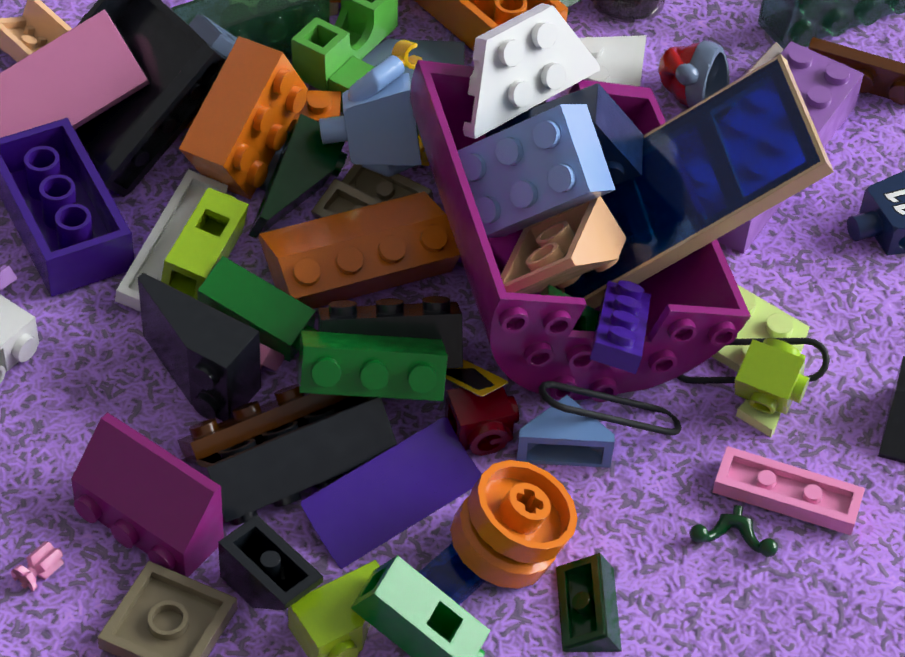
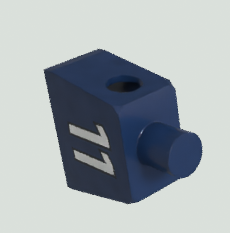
[847,170,905,256]

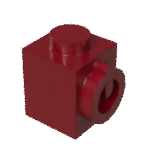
[445,386,519,456]

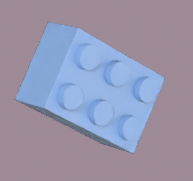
[458,104,616,238]

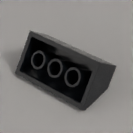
[181,396,397,526]

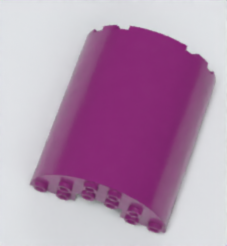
[410,60,751,402]

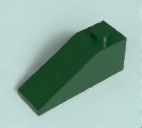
[248,114,348,238]

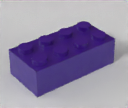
[0,118,134,297]

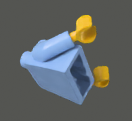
[319,40,430,177]

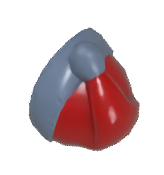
[658,40,730,108]

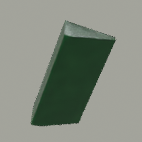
[556,553,622,652]

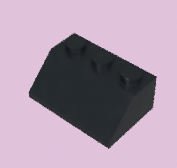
[318,296,463,369]

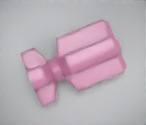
[11,541,64,592]

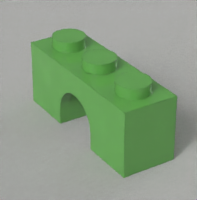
[291,0,398,91]

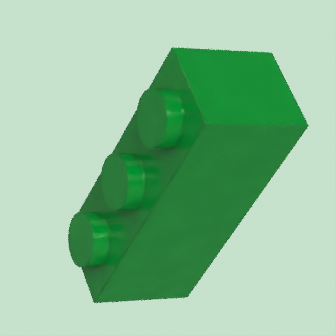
[297,331,448,401]

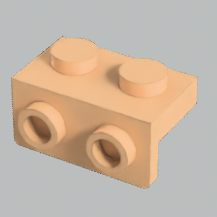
[0,0,72,62]

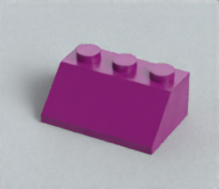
[71,412,224,577]

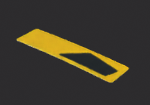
[446,359,508,396]

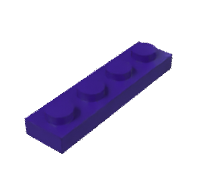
[589,280,651,374]

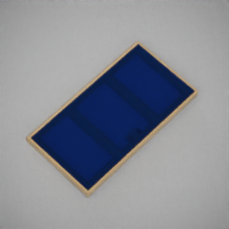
[560,54,834,309]

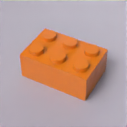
[179,36,308,200]

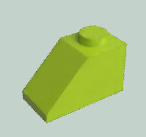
[288,560,380,657]

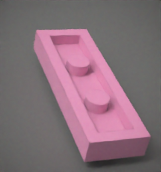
[712,446,865,535]

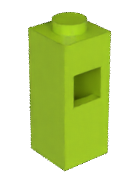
[161,187,249,300]

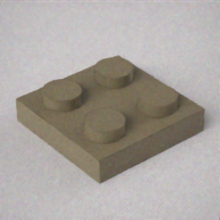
[97,561,238,657]

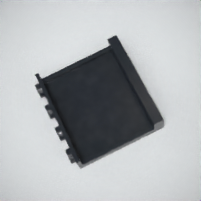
[75,0,226,197]

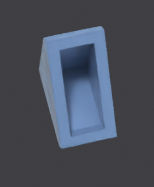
[516,395,615,468]

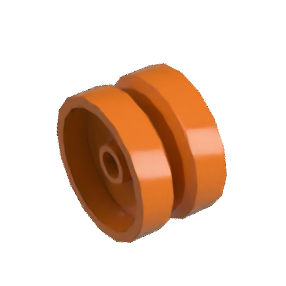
[450,460,578,589]

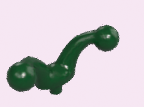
[689,505,778,557]

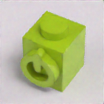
[735,338,810,415]

